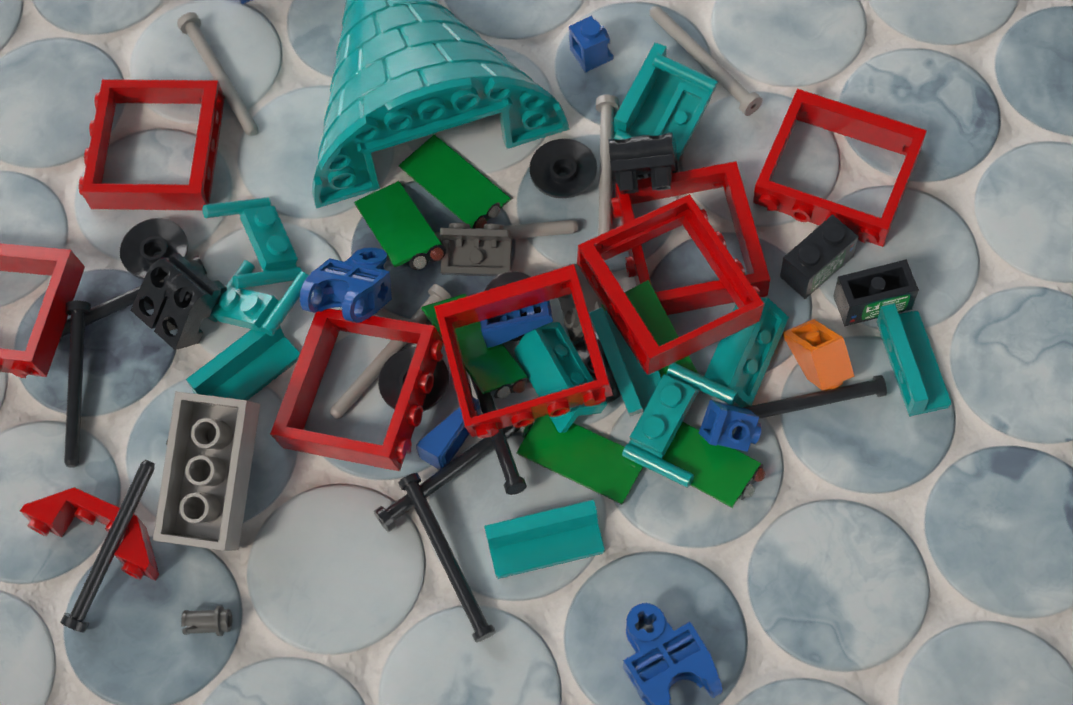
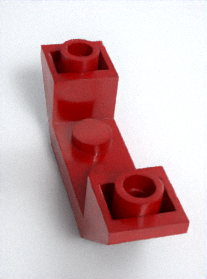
[20,487,159,581]

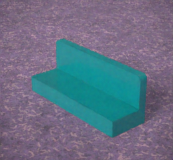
[614,42,682,136]
[704,297,789,407]
[876,303,951,417]
[589,307,661,417]
[514,322,608,433]
[186,326,300,401]
[484,500,605,579]

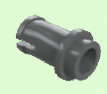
[181,606,232,636]

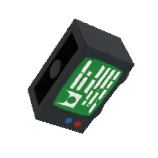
[780,214,859,299]
[833,259,919,327]

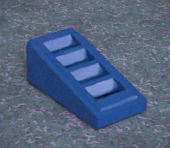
[480,300,553,348]
[416,397,482,470]

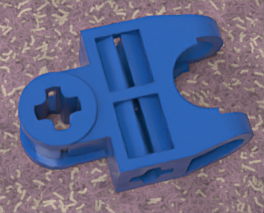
[300,248,392,323]
[623,603,723,705]

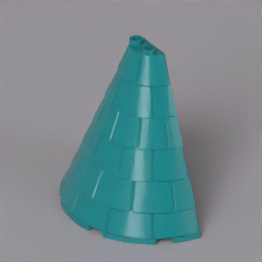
[312,0,569,209]

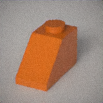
[782,319,855,390]

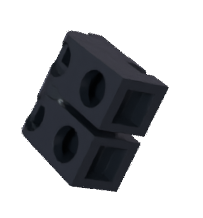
[609,132,679,194]
[130,253,227,350]

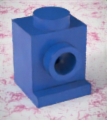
[569,16,614,73]
[699,399,762,452]

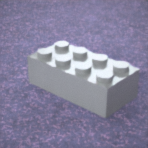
[153,391,260,551]

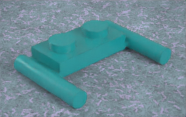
[614,53,718,161]
[203,197,302,290]
[208,260,309,336]
[622,363,738,488]

